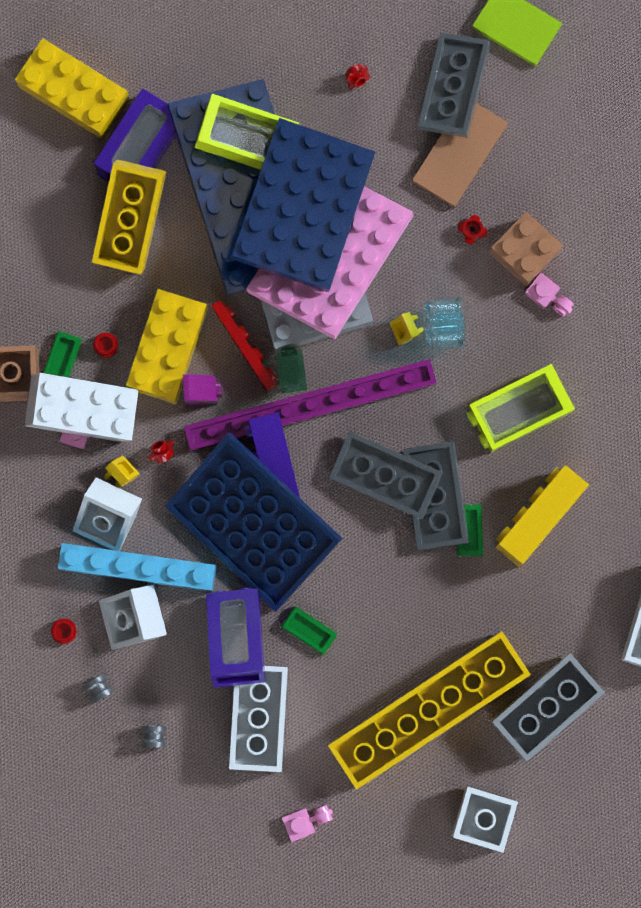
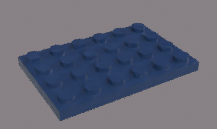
[231,118,375,293]
[164,433,343,612]

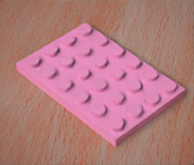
[247,186,414,340]

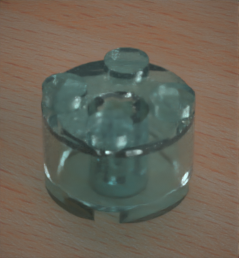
[425,297,465,350]

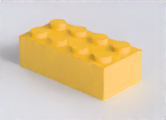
[15,38,130,140]
[92,159,167,275]
[126,289,208,405]
[495,465,589,567]

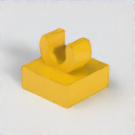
[389,312,424,346]
[104,455,140,488]

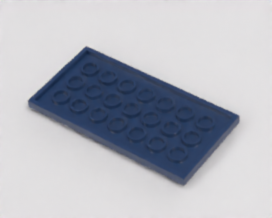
[167,79,275,296]

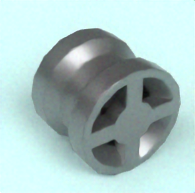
[82,674,115,704]
[140,726,167,747]

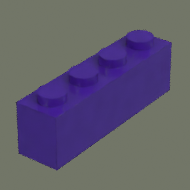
[245,411,300,498]

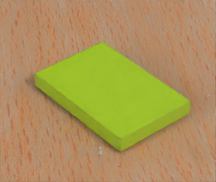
[472,0,562,67]

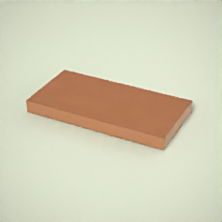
[412,103,508,208]

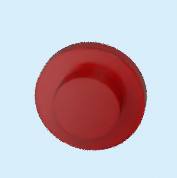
[93,332,119,358]
[51,618,77,644]

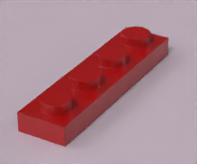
[212,300,278,393]

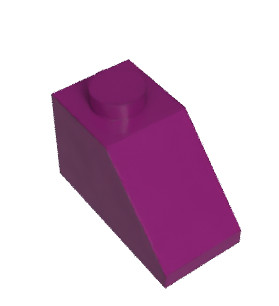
[183,374,222,407]

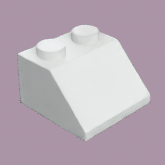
[73,478,142,551]
[99,585,167,650]

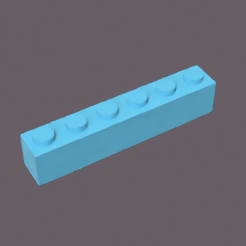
[58,543,217,592]

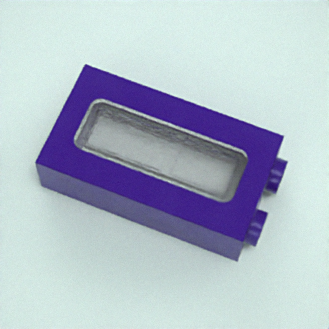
[94,88,176,182]
[206,588,266,688]

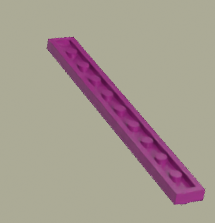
[184,359,437,451]

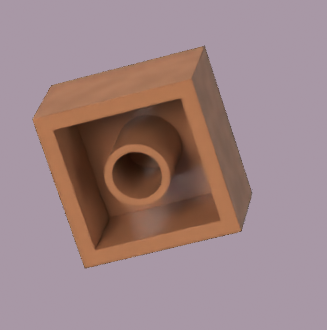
[489,211,563,287]
[0,345,39,402]

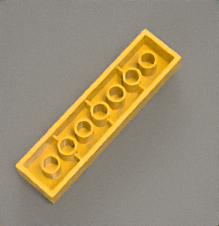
[328,631,531,790]

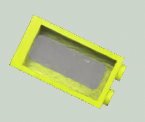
[194,94,299,170]
[466,364,575,453]

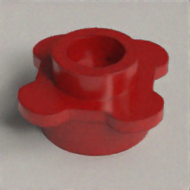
[345,64,370,89]
[457,215,487,244]
[148,440,174,463]

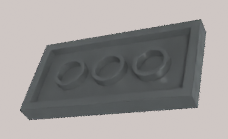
[418,33,490,138]
[329,431,443,520]
[403,441,469,551]

